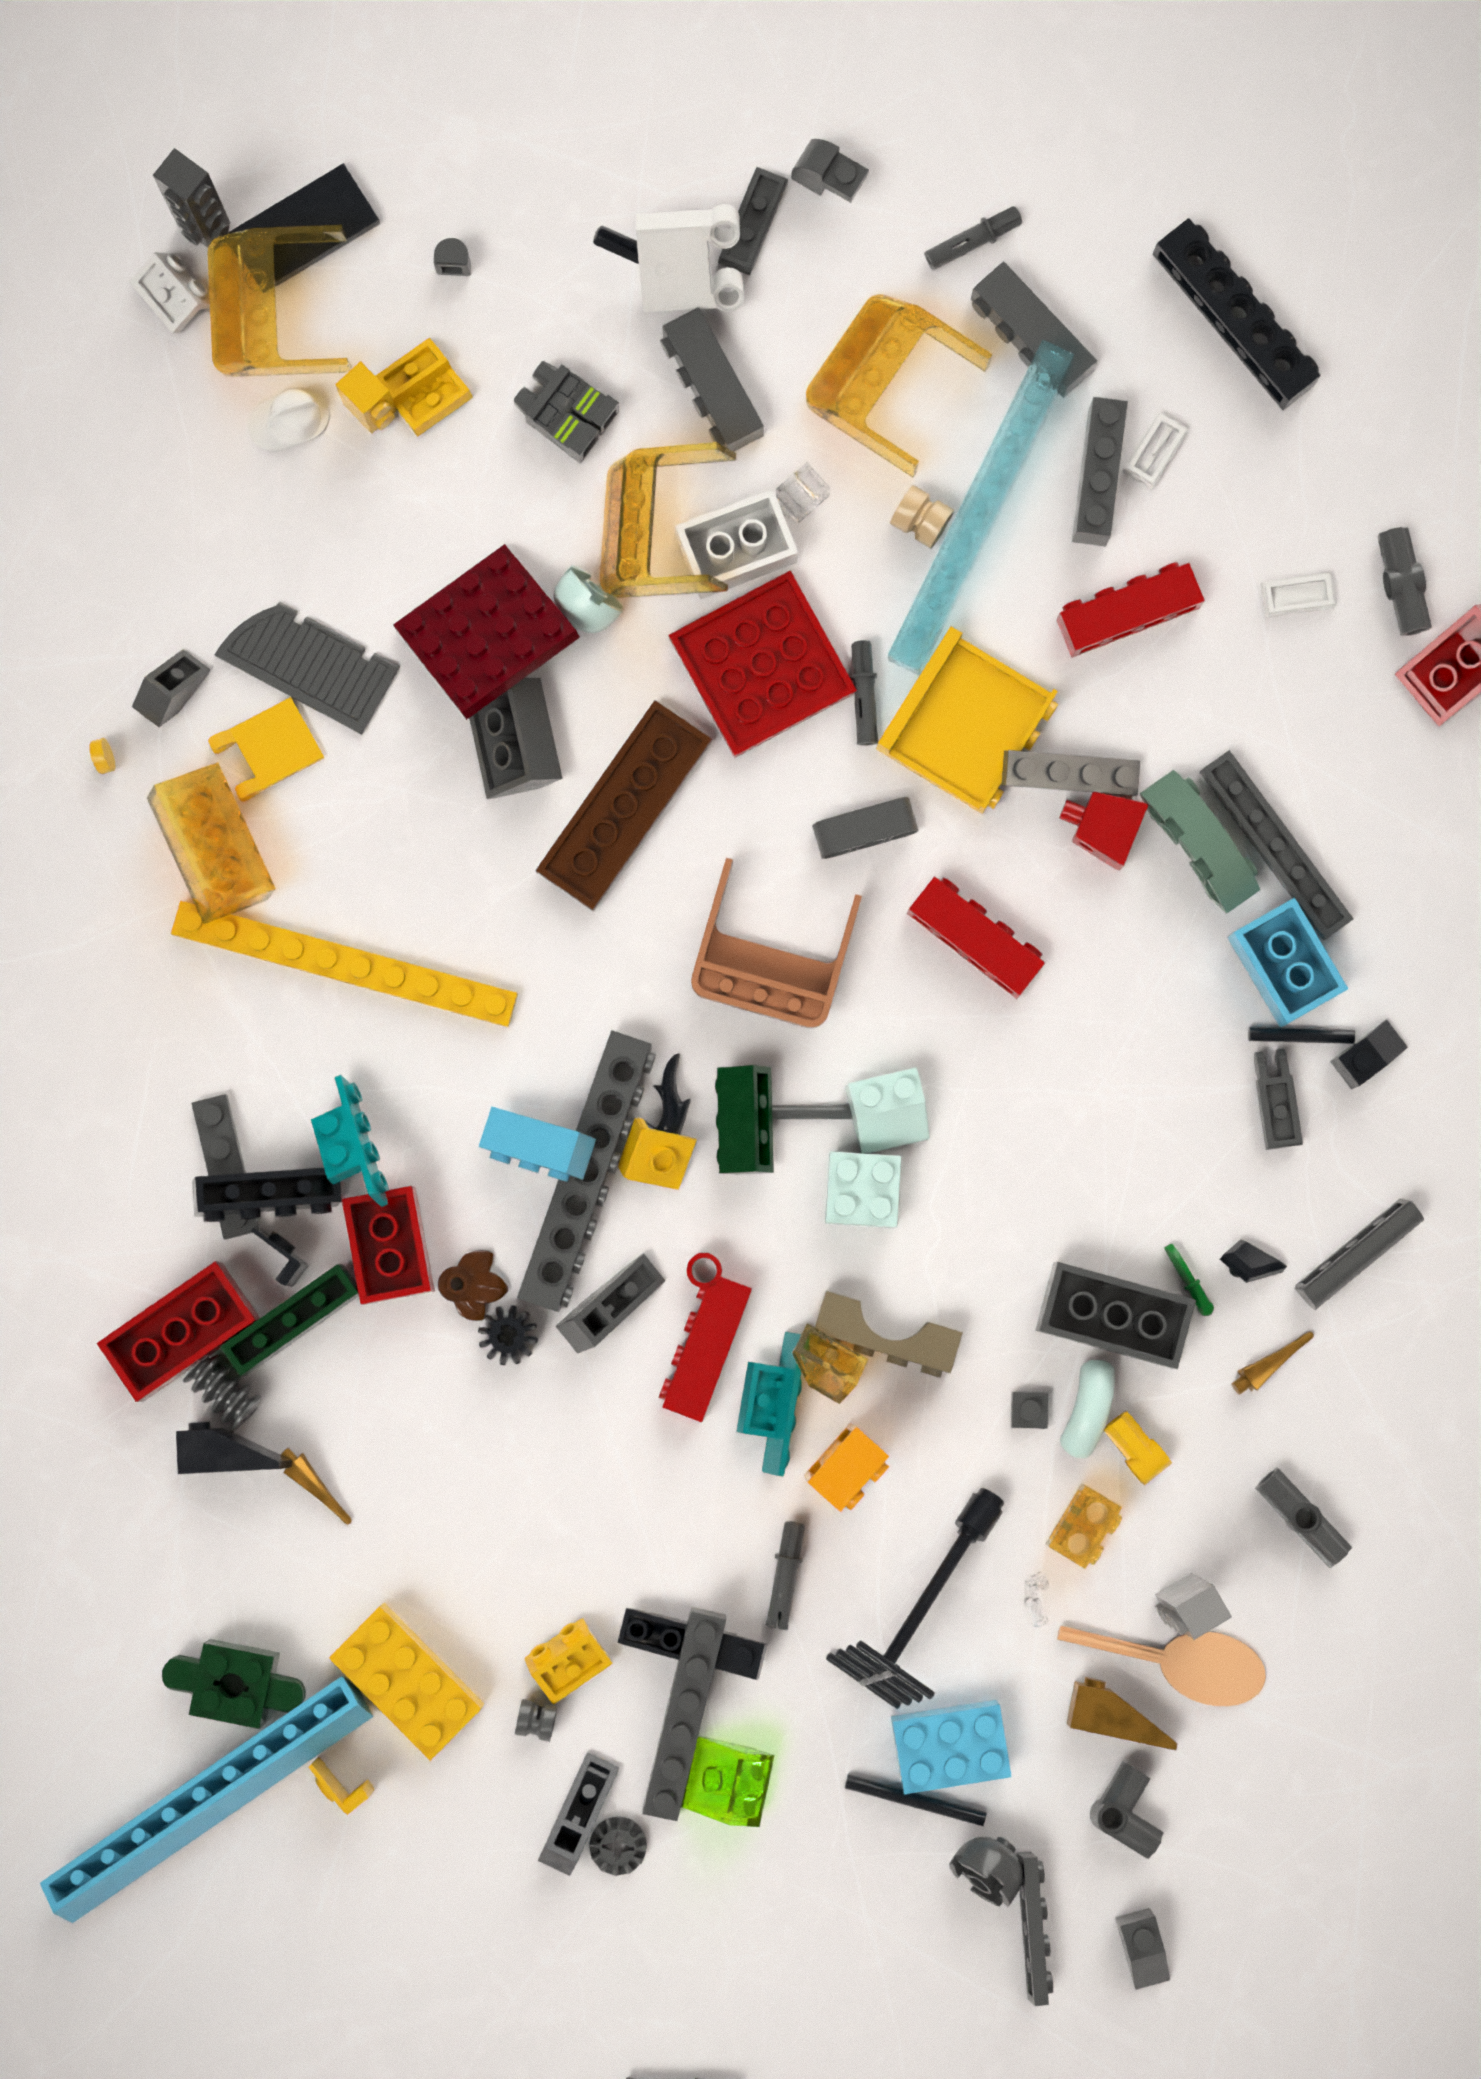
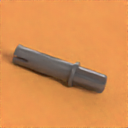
[924,206,1022,270]
[850,640,879,746]
[765,1521,805,1630]

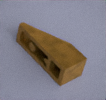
[1066,1677,1178,1751]

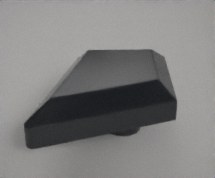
[1219,1239,1287,1283]

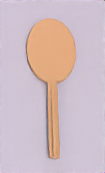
[1057,1626,1266,1706]

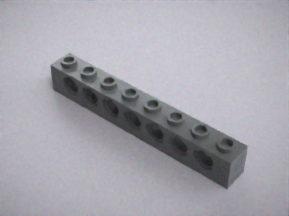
[517,1030,656,1312]

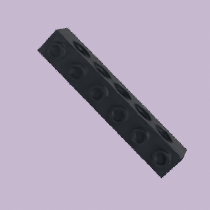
[1152,218,1321,410]

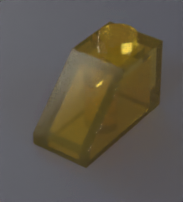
[792,1323,868,1404]

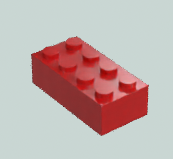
[96,1261,260,1402]

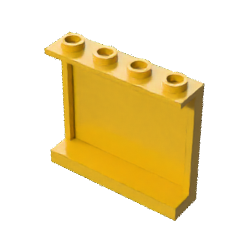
[876,626,1059,814]

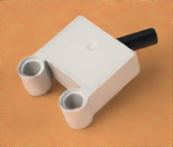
[593,204,744,312]

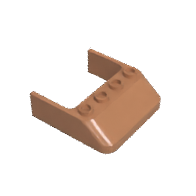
[691,857,862,1029]

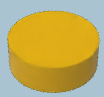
[89,737,116,774]

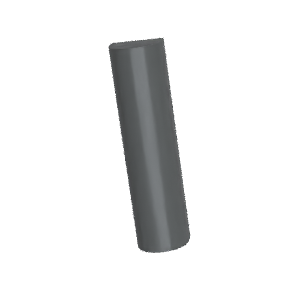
[1295,1199,1424,1310]

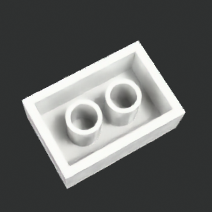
[675,489,798,599]

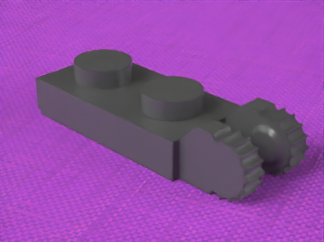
[1254,1048,1303,1150]

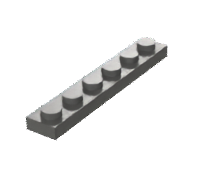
[1199,750,1354,941]
[642,1607,727,1821]

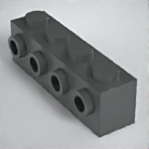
[152,148,231,249]

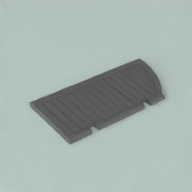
[214,602,400,735]

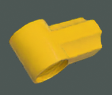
[1104,1411,1172,1486]

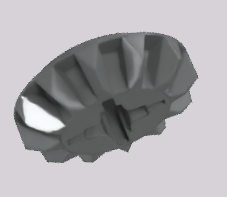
[589,1816,647,1876]

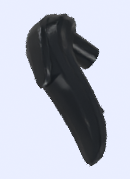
[644,1053,691,1135]

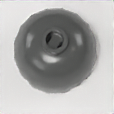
[949,1837,1023,1907]

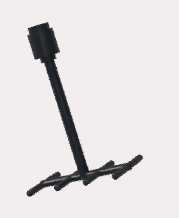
[826,1488,1004,1709]

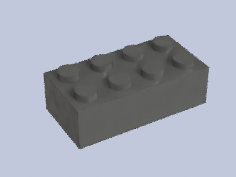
[1035,1262,1196,1369]

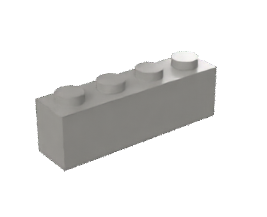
[1155,1573,1232,1640]

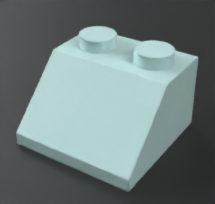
[845,1067,930,1154]

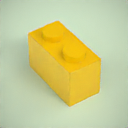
[335,361,397,434]

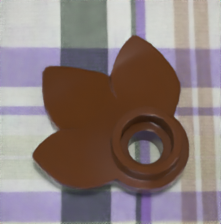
[438,1250,508,1321]

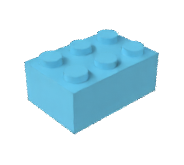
[1227,897,1348,1028]
[891,1700,1012,1794]

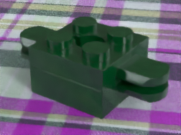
[162,1639,306,1729]

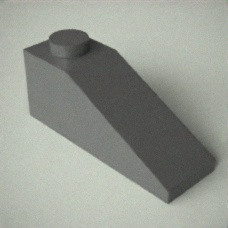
[555,1253,666,1354]

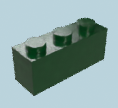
[715,1065,774,1175]

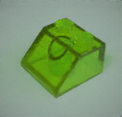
[681,1736,775,1827]

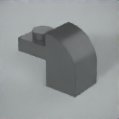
[791,139,869,203]

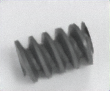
[183,1354,262,1432]

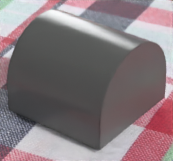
[433,238,471,276]

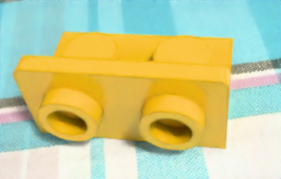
[524,1618,613,1705]

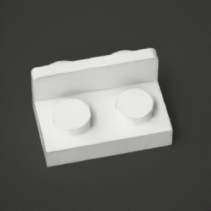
[129,252,214,333]

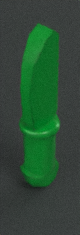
[1164,1244,1214,1316]

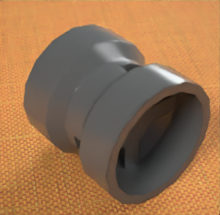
[515,1699,557,1742]

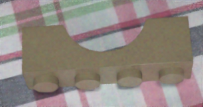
[813,1291,963,1378]

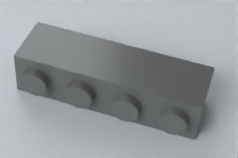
[971,261,1098,398]
[660,307,764,455]
[1072,397,1128,547]

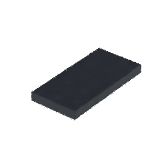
[226,163,381,294]

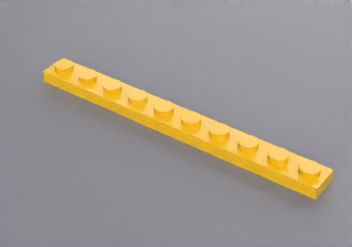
[171,900,518,1028]

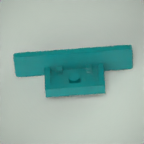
[310,1074,389,1207]
[736,1332,808,1477]

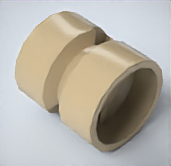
[890,485,955,549]

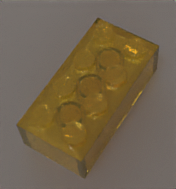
[147,762,276,924]

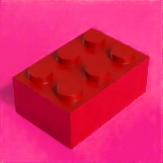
[342,1186,435,1305]

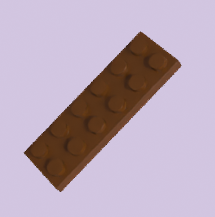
[535,700,712,911]

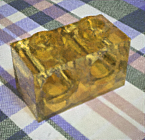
[1045,1483,1123,1569]

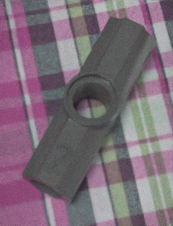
[1377,527,1432,636]
[1255,1467,1353,1568]

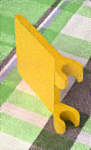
[208,697,324,802]

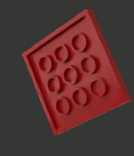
[668,570,857,758]

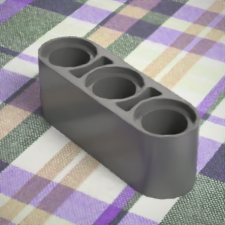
[812,797,919,859]

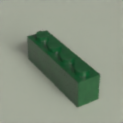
[220,1264,359,1376]

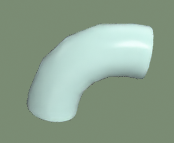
[1060,1360,1115,1459]

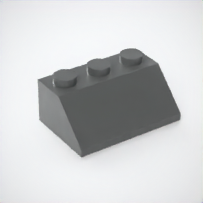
[469,678,563,799]

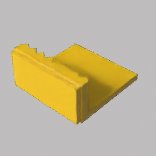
[618,1117,697,1190]
[308,1757,375,1815]

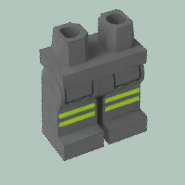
[513,361,619,464]

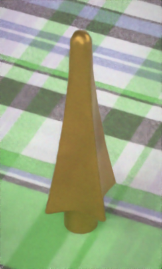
[1231,1331,1314,1395]
[280,1447,352,1525]

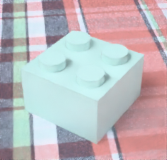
[825,1151,901,1228]

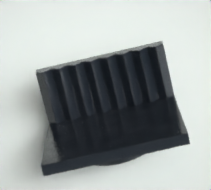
[251,1227,309,1287]

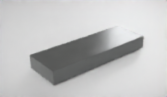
[718,167,788,275]

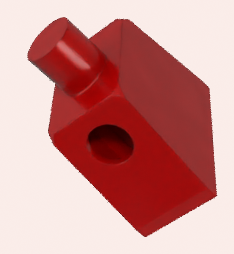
[1059,792,1148,871]

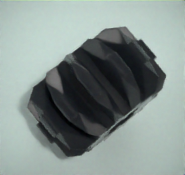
[478,1305,538,1365]

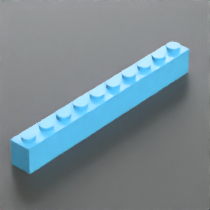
[40,1676,374,1923]

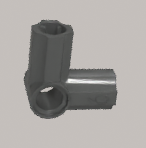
[1090,1761,1164,1859]

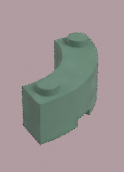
[1140,770,1261,914]

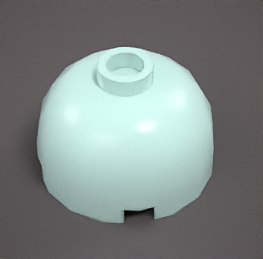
[553,565,623,633]

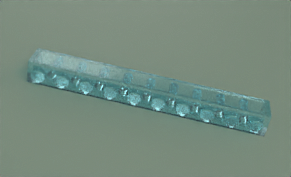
[888,340,1074,676]

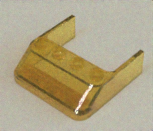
[207,225,352,377]
[806,294,992,478]
[600,442,736,598]

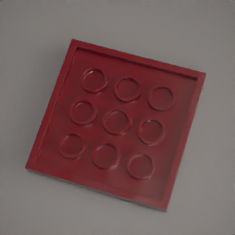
[393,544,580,720]

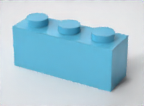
[478,1106,596,1182]

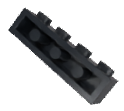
[192,1168,342,1222]

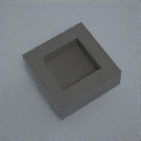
[1011,1392,1048,1429]

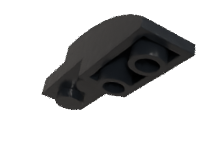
[617,1608,768,1680]

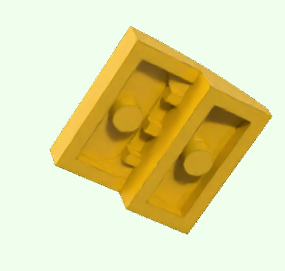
[375,337,473,437]

